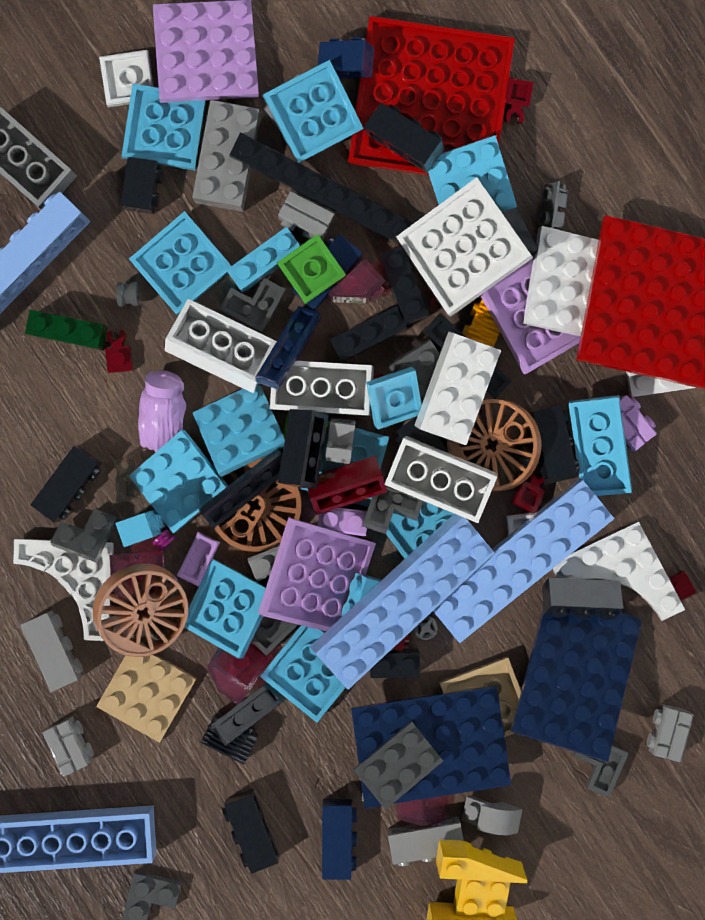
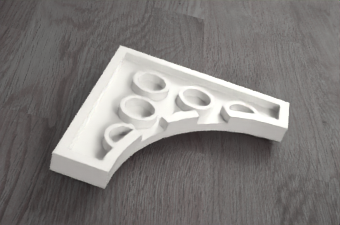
[553,522,685,621]
[13,539,114,641]

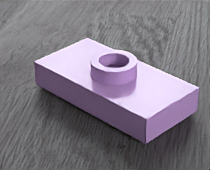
[177,531,220,586]

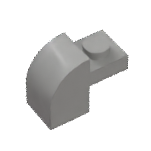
[325,417,356,464]
[462,796,522,835]

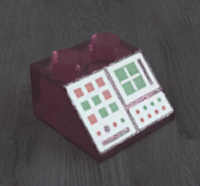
[329,259,386,304]

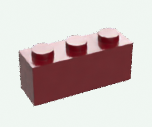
[308,456,387,515]

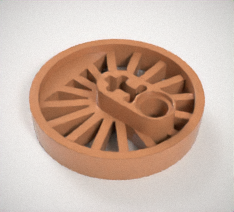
[447,399,541,492]
[215,459,301,552]
[93,564,188,657]

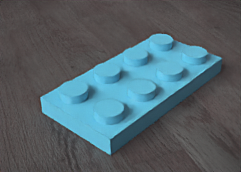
[569,395,632,496]

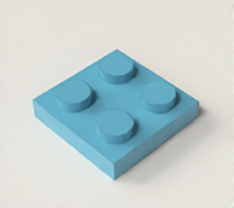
[366,367,422,429]

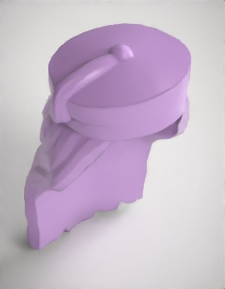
[138,370,187,453]

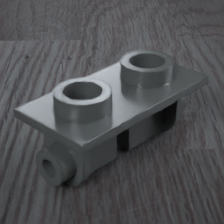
[538,181,568,230]

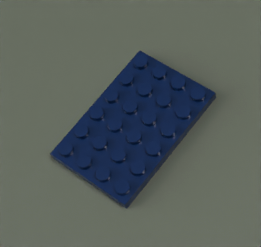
[511,607,642,762]
[351,686,511,808]

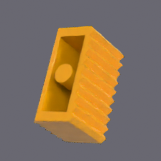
[462,300,500,347]

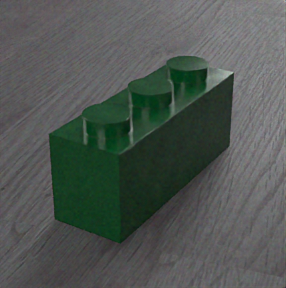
[25,310,108,351]

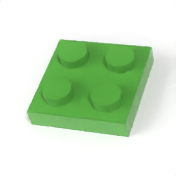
[277,234,346,305]

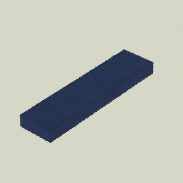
[255,306,321,390]

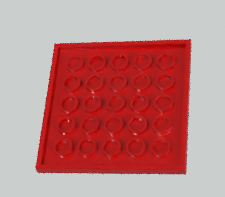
[348,16,515,176]
[576,215,705,389]

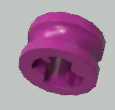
[152,529,176,552]

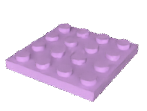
[153,0,259,103]
[480,256,580,374]
[258,518,376,631]

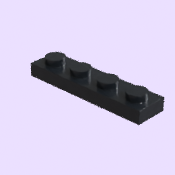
[424,313,512,399]
[198,448,283,529]

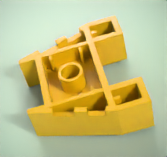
[426,839,527,920]

